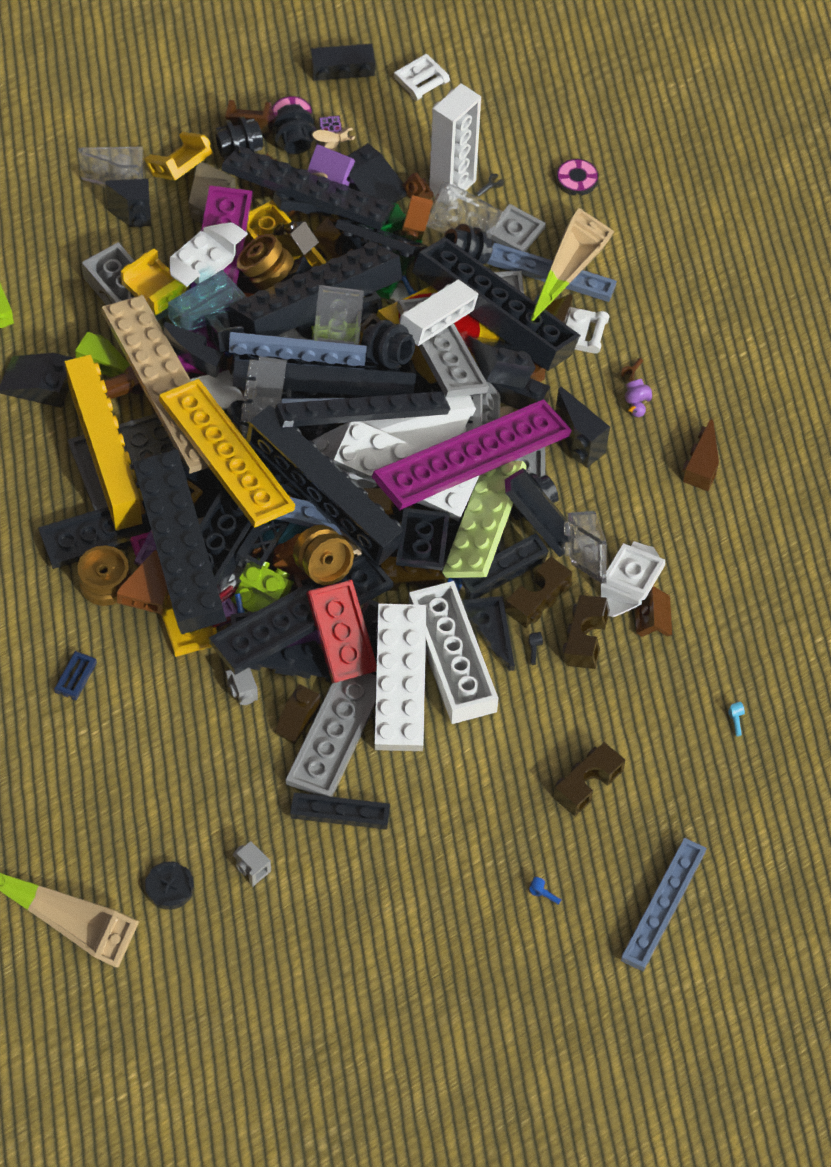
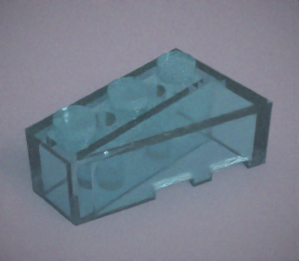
[168,270,247,331]

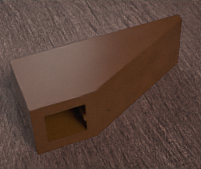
[682,419,719,492]

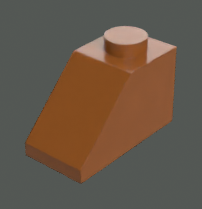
[401,195,433,241]

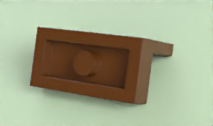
[635,586,672,637]

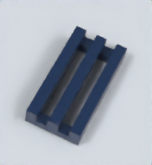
[54,651,97,701]

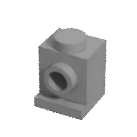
[226,668,258,705]
[233,841,271,886]

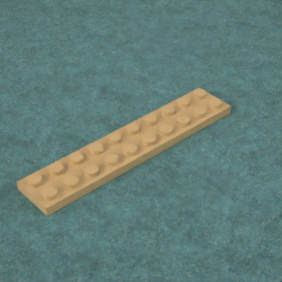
[102,295,208,474]

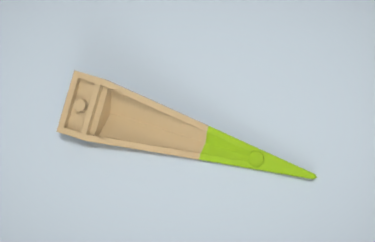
[531,208,614,321]
[0,873,139,967]

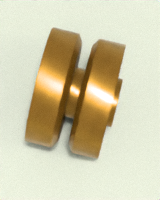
[237,234,294,290]
[293,525,354,585]
[77,545,130,606]

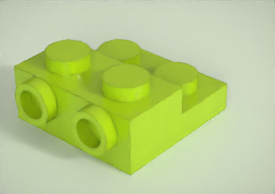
[231,557,294,612]

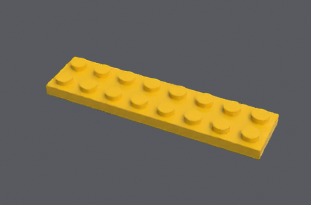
[159,379,295,528]

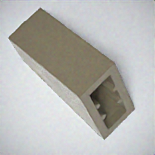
[189,161,236,223]

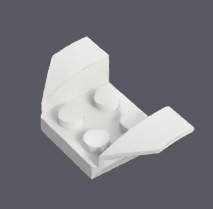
[170,222,248,287]
[601,541,665,617]

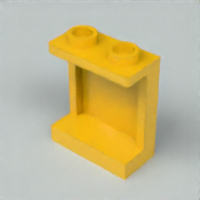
[144,132,213,180]
[121,249,189,316]

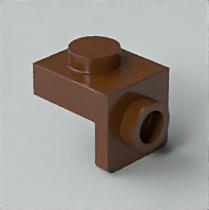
[402,173,434,200]

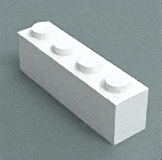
[399,279,478,346]

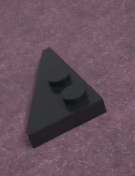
[461,596,515,671]
[249,641,332,682]

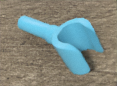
[728,702,745,736]

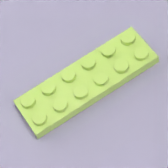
[442,461,527,578]

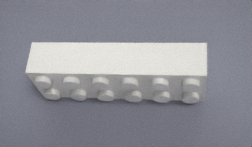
[429,84,481,206]
[333,421,479,521]
[409,581,498,724]
[375,604,426,751]

